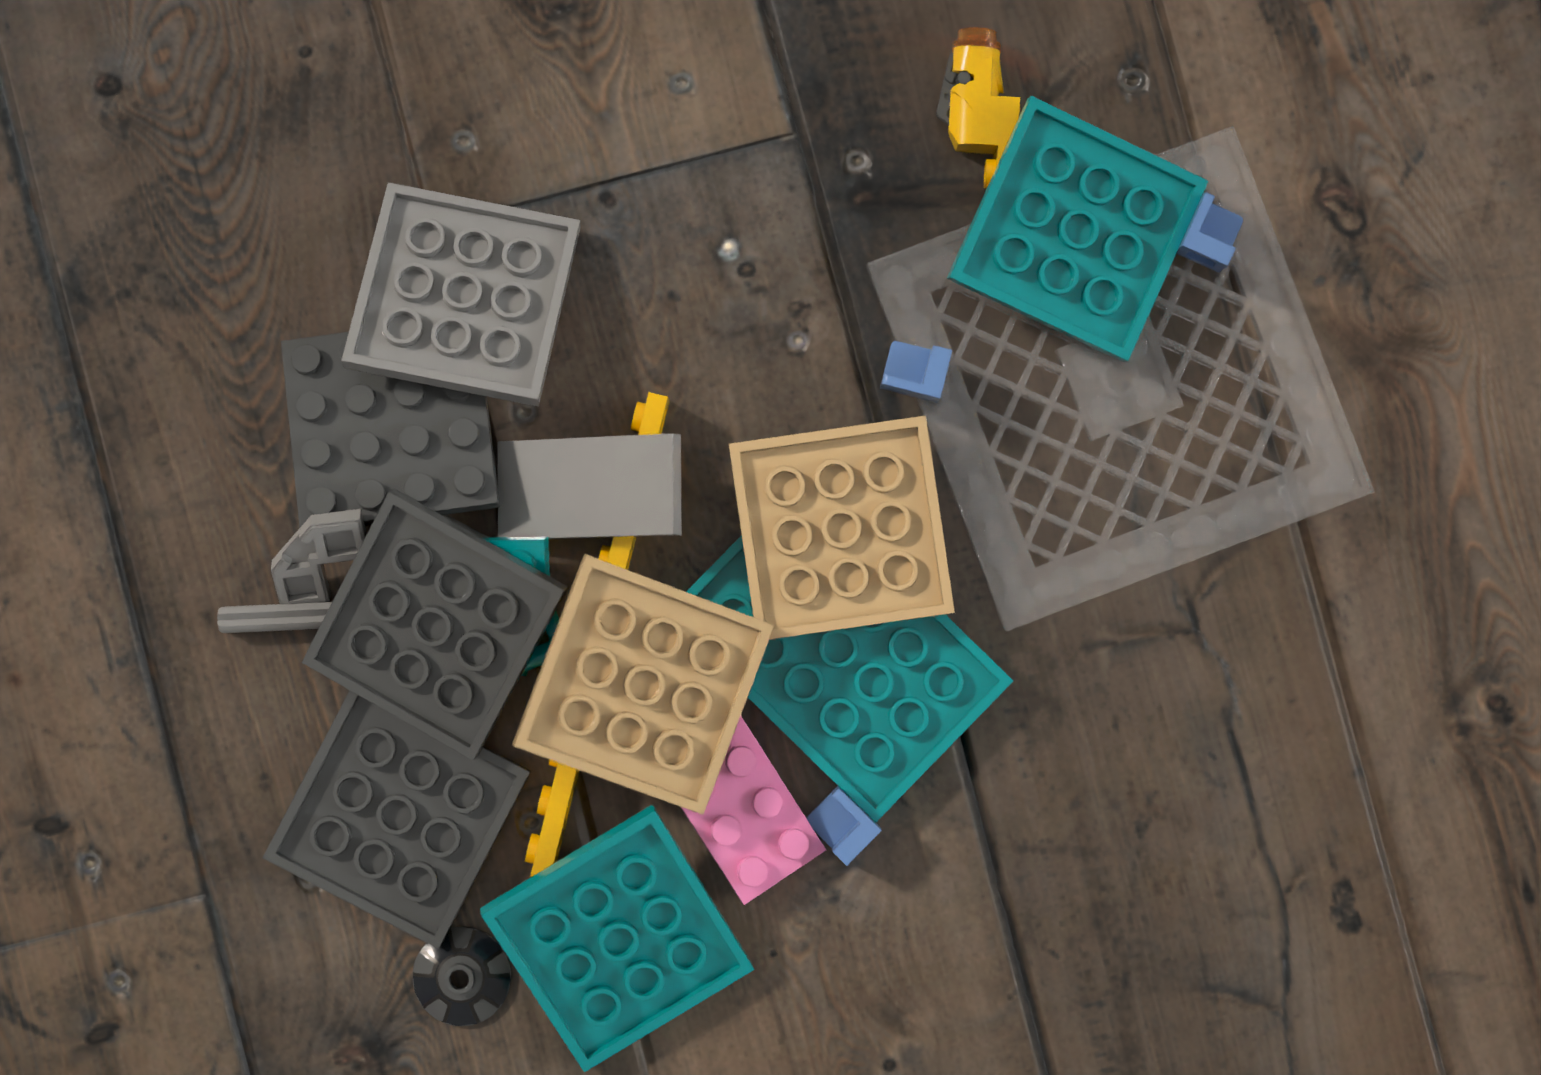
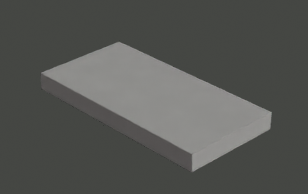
[497,433,682,539]

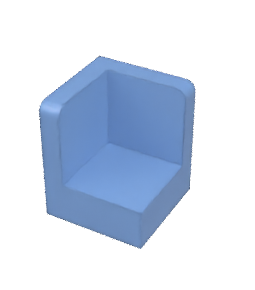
[1176,192,1243,273]
[880,341,952,403]
[806,786,882,866]

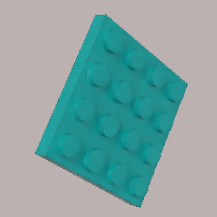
[946,96,1209,362]
[480,804,755,1072]

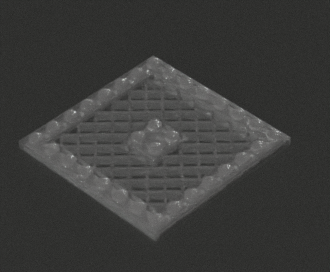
[866,126,1375,631]

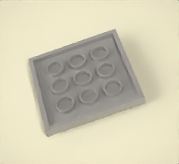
[341,182,580,407]

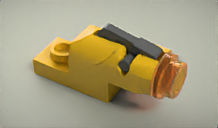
[936,27,1020,188]

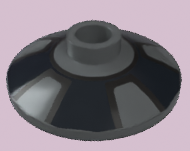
[413,927,511,1026]

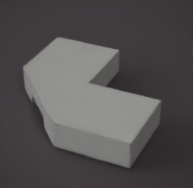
[271,509,367,604]

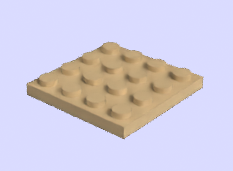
[729,415,955,639]
[513,554,774,815]

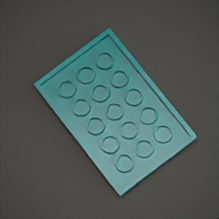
[686,535,1013,823]

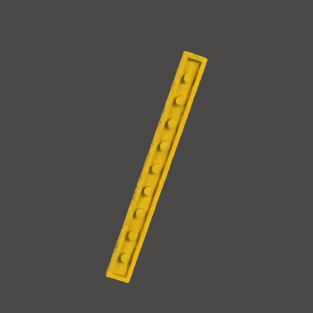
[525,392,670,877]

